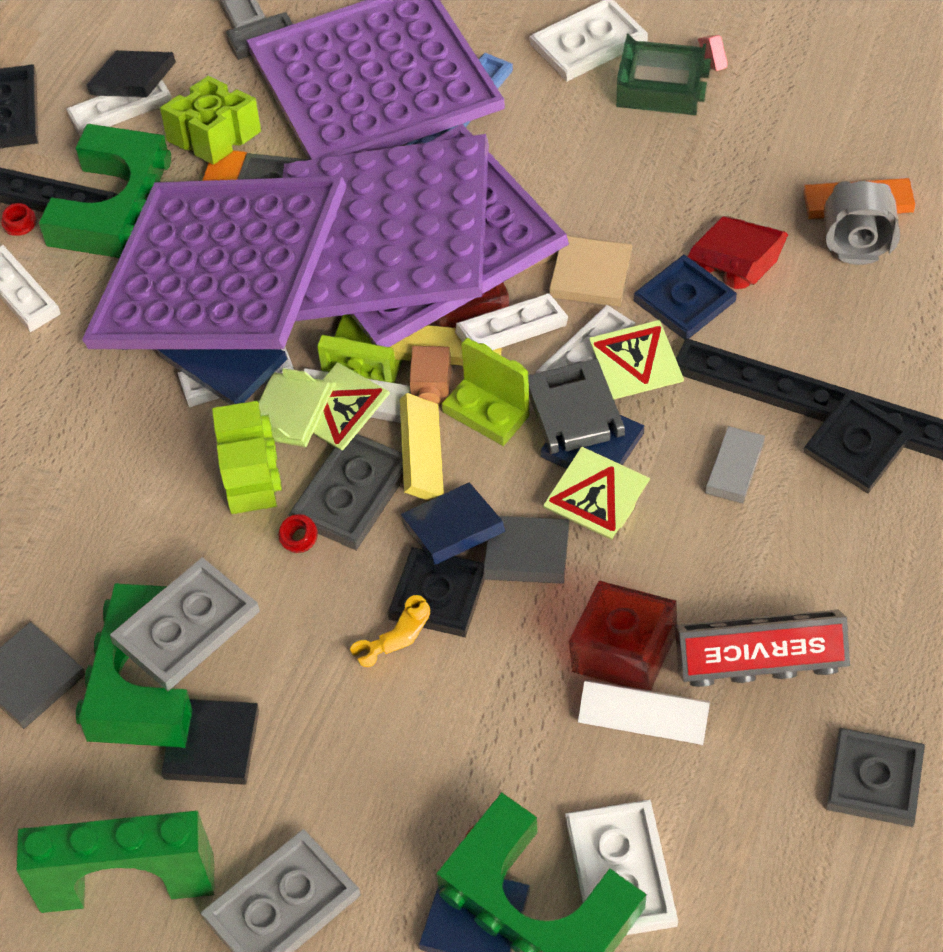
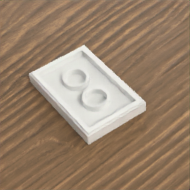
[530,0,648,82]
[565,800,678,935]

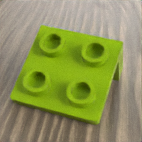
[318,314,403,383]
[442,338,530,446]

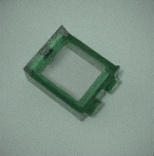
[616,33,712,116]

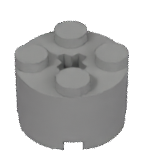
[824,181,900,265]

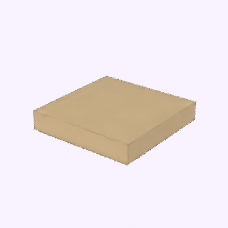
[549,236,633,307]

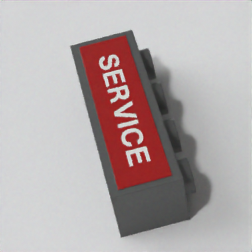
[674,609,850,687]

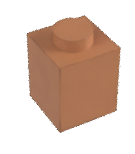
[409,346,452,405]

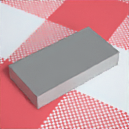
[219,0,266,28]
[706,426,765,503]

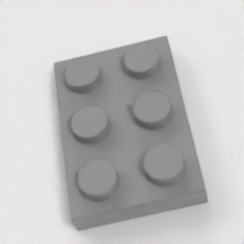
[110,558,260,691]
[201,829,361,952]

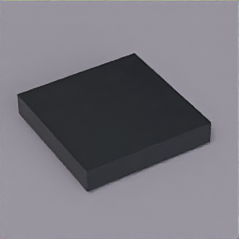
[87,50,176,98]
[804,390,914,494]
[388,547,485,638]
[161,699,259,785]

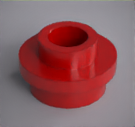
[1,203,37,236]
[278,514,318,553]

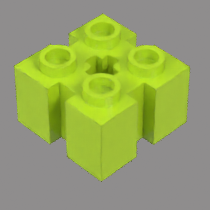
[160,75,261,165]
[212,401,282,515]

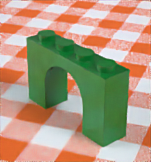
[39,124,171,258]
[76,583,192,748]
[436,792,647,952]
[16,810,215,913]

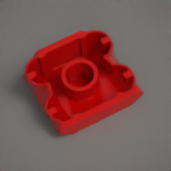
[687,216,788,289]

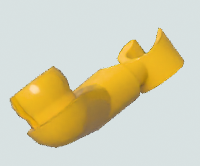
[350,595,430,667]

